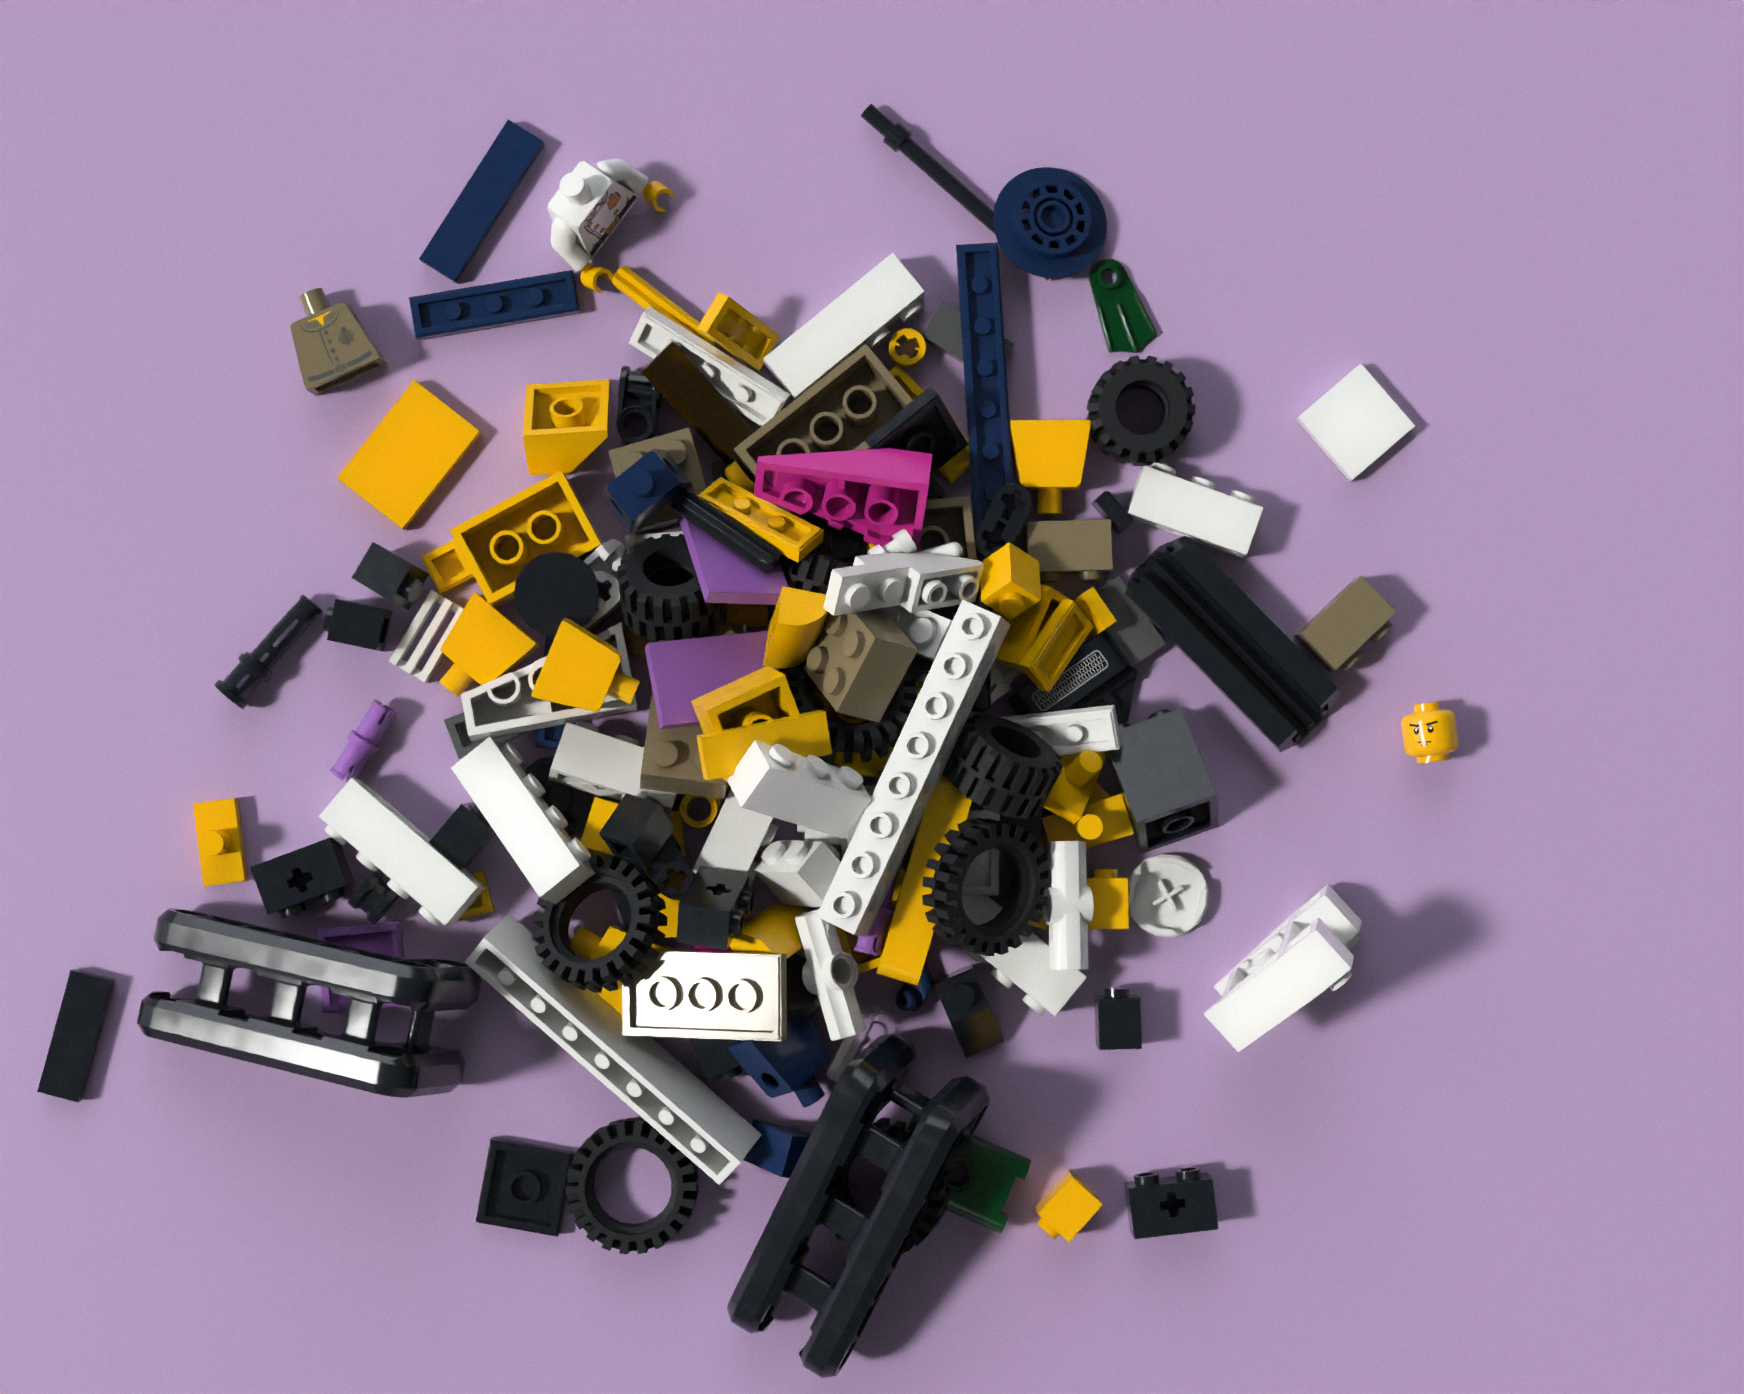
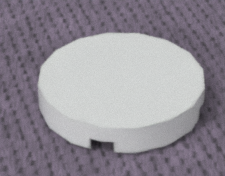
[1128,854,1209,937]

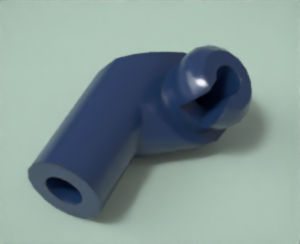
[895,960,934,1012]

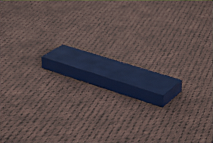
[419,119,545,283]
[409,270,581,340]

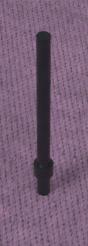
[861,104,1050,281]

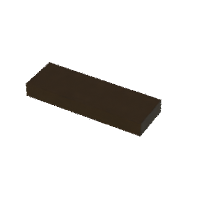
[641,342,755,464]

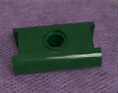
[907,1114,1031,1233]

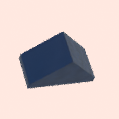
[743,1118,811,1178]

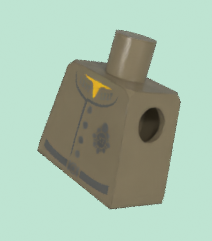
[290,288,387,396]

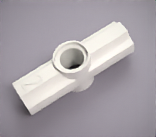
[1042,841,1094,970]
[795,908,866,1041]

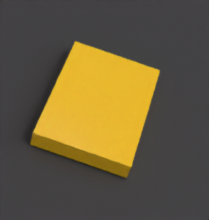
[337,380,481,530]

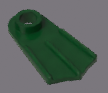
[1089,259,1157,353]

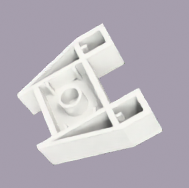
[1204,884,1362,1052]

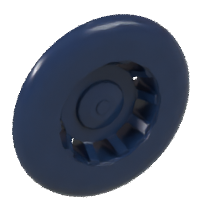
[993,167,1107,278]

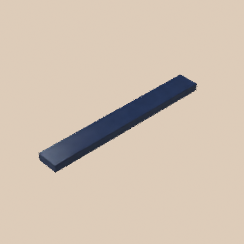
[956,242,1018,561]

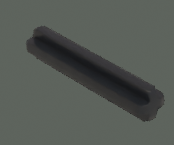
[670,488,781,573]

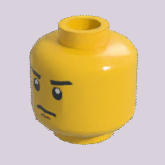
[1401,702,1459,763]

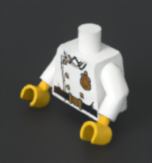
[547,158,675,293]

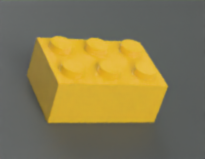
[449,470,603,607]

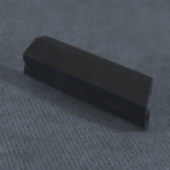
[1125,536,1340,752]

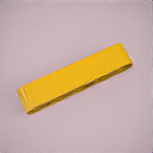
[876,774,972,986]

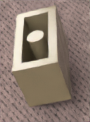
[1025,519,1113,582]
[1295,576,1396,672]

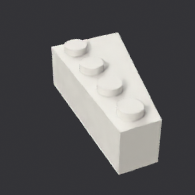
[461,623,637,741]

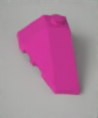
[754,448,932,552]

